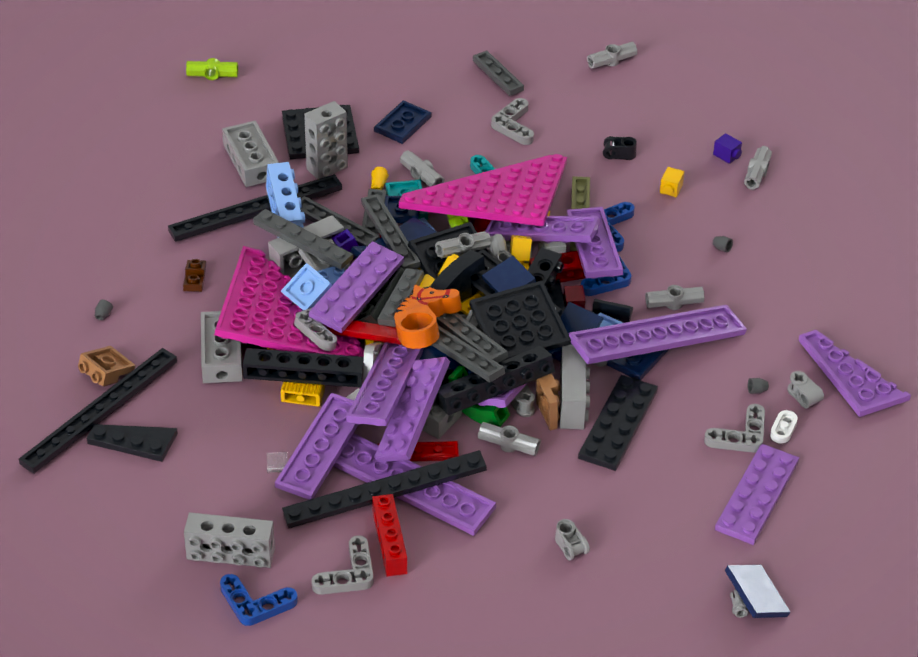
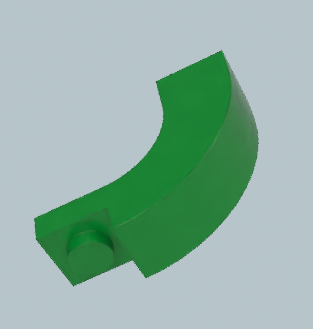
[448,366,510,427]

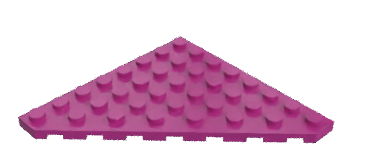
[399,154,567,226]
[214,246,364,357]

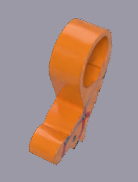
[394,285,462,349]

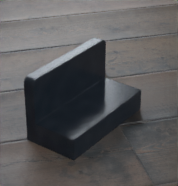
[592,299,633,323]

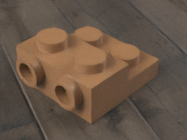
[78,346,136,386]
[536,373,560,431]

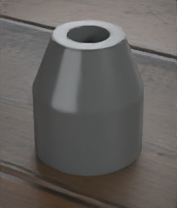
[713,236,733,253]
[95,299,113,321]
[747,378,769,394]

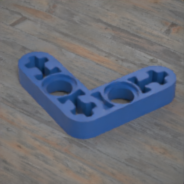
[604,202,635,252]
[581,254,631,296]
[220,574,298,626]

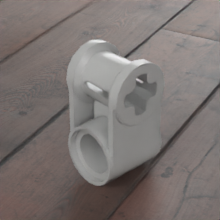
[787,371,824,408]
[510,385,535,417]
[555,519,590,561]

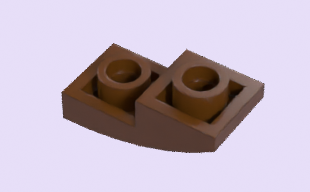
[183,259,206,292]

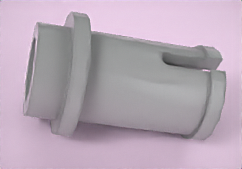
[730,590,749,618]

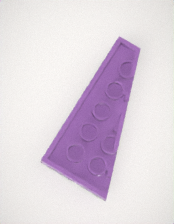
[799,330,911,417]

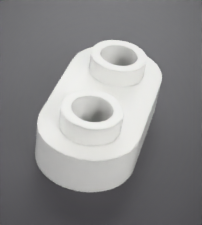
[770,410,798,443]

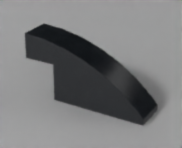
[430,249,485,302]

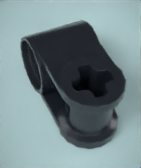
[603,136,637,160]

